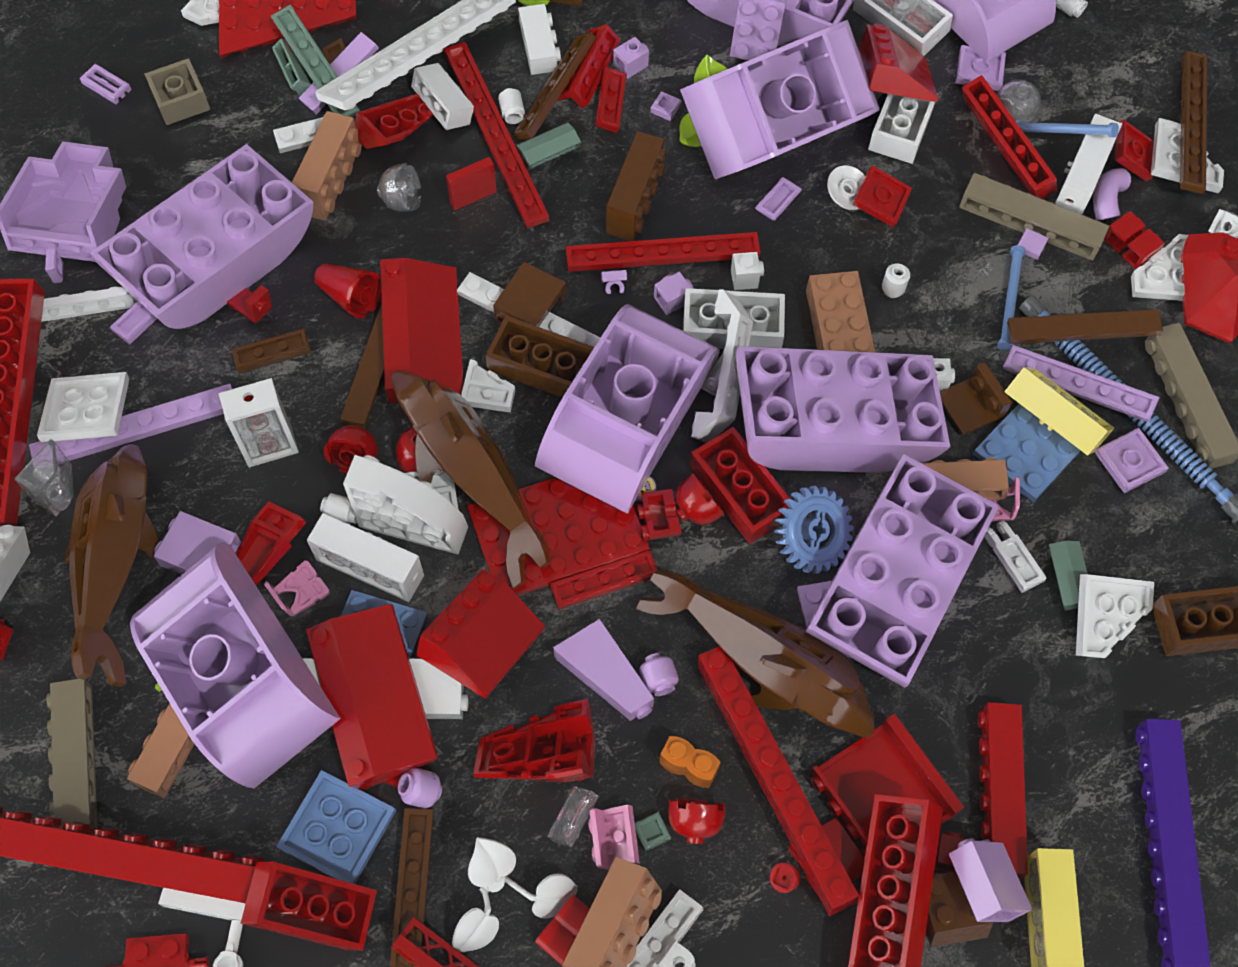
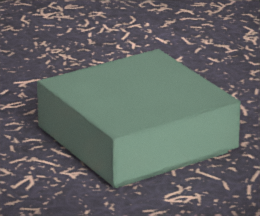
[635,812,671,852]

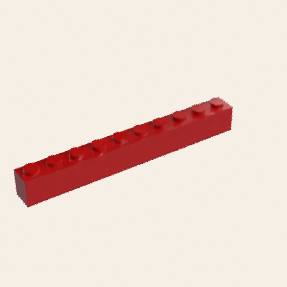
[698,646,859,917]

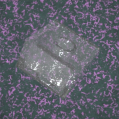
[15,439,74,516]

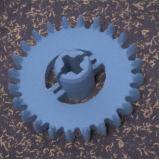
[774,486,854,573]

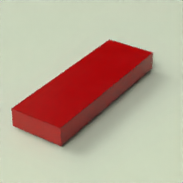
[595,67,626,133]

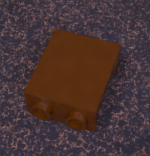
[493,262,566,327]

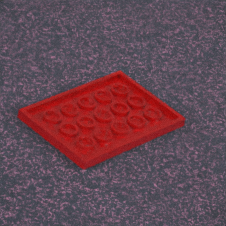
[467,477,650,596]

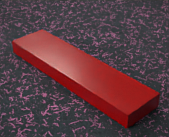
[550,550,658,610]

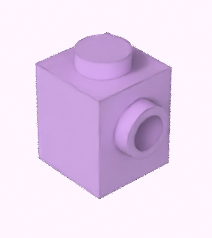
[613,37,649,79]
[654,272,693,315]

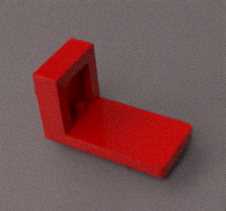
[227,285,272,324]

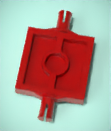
[105,933,209,967]

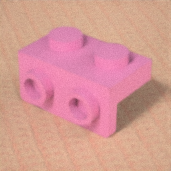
[588,804,640,870]

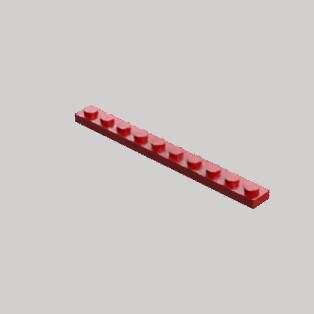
[444,42,549,229]

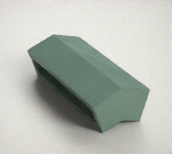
[272,38,311,97]
[517,123,581,170]
[1049,541,1088,611]

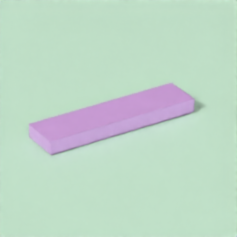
[299,32,379,115]

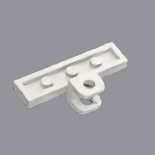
[627,889,703,967]

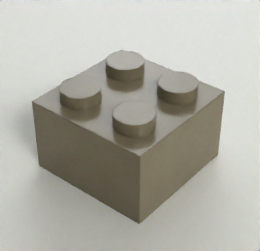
[145,58,210,125]

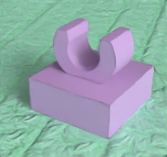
[601,270,627,294]

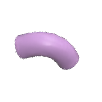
[1093,168,1131,221]

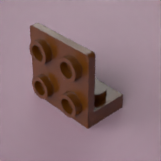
[940,362,1012,435]

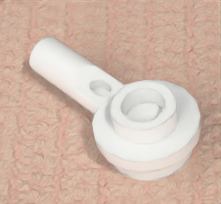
[213,920,243,967]

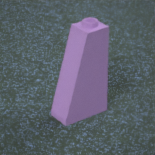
[553,619,654,721]

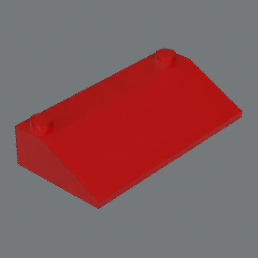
[380,258,464,403]
[306,604,439,790]

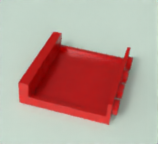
[810,714,964,859]

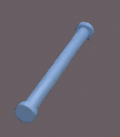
[1015,120,1119,137]
[997,245,1026,351]

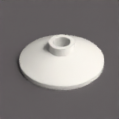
[827,166,865,210]

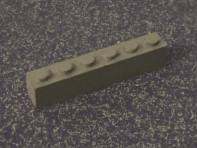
[959,173,1109,261]
[1144,323,1238,470]
[46,679,98,830]

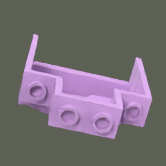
[0,142,126,262]

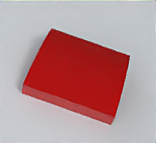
[788,818,865,895]

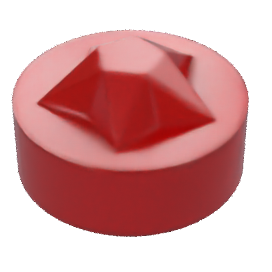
[770,863,800,893]

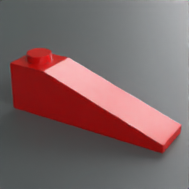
[355,94,434,149]

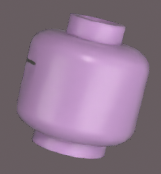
[639,653,679,696]
[398,768,442,809]

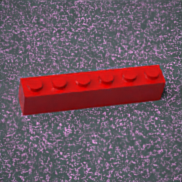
[962,75,1058,199]
[978,702,1028,880]

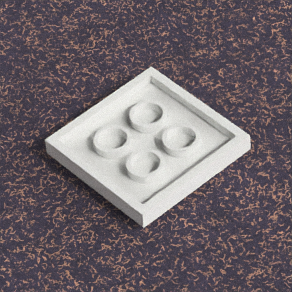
[37,372,129,442]

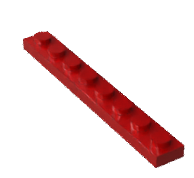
[566,232,760,272]

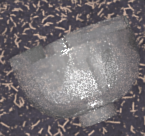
[997,79,1041,123]
[377,163,421,212]

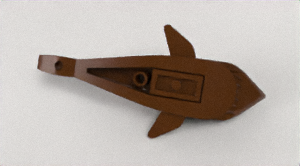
[391,370,551,589]
[64,444,159,687]
[636,570,875,738]

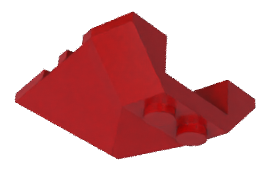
[1180,232,1238,344]
[473,699,596,783]

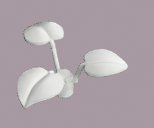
[452,838,578,952]

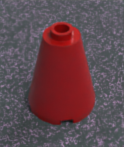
[314,263,382,318]

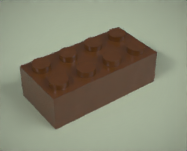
[606,131,667,241]
[485,315,594,398]
[1152,586,1238,656]

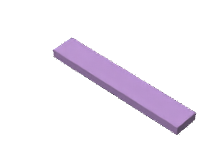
[1003,345,1159,422]

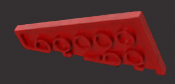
[219,0,356,59]

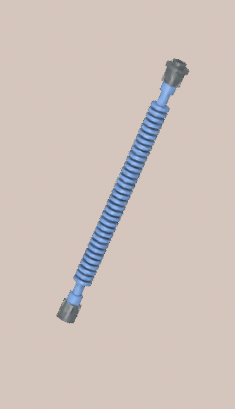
[1019,295,1238,524]

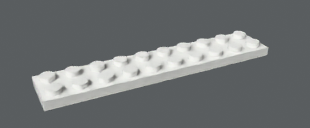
[315,0,516,110]

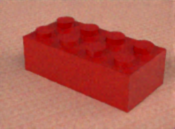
[689,427,790,545]
[240,861,377,951]

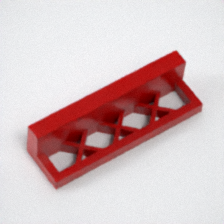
[557,24,620,108]
[391,917,478,967]

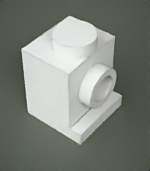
[1209,209,1238,238]

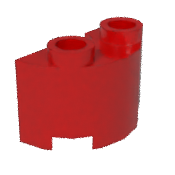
[637,489,681,541]

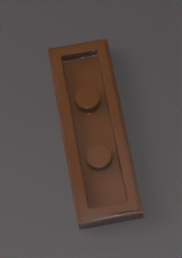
[231,328,311,374]

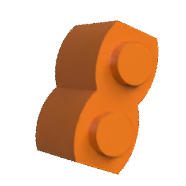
[660,736,720,788]

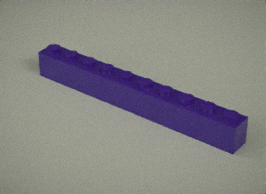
[1135,719,1211,967]

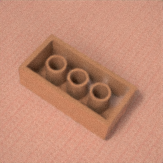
[292,111,361,221]
[806,271,875,353]
[562,857,662,967]

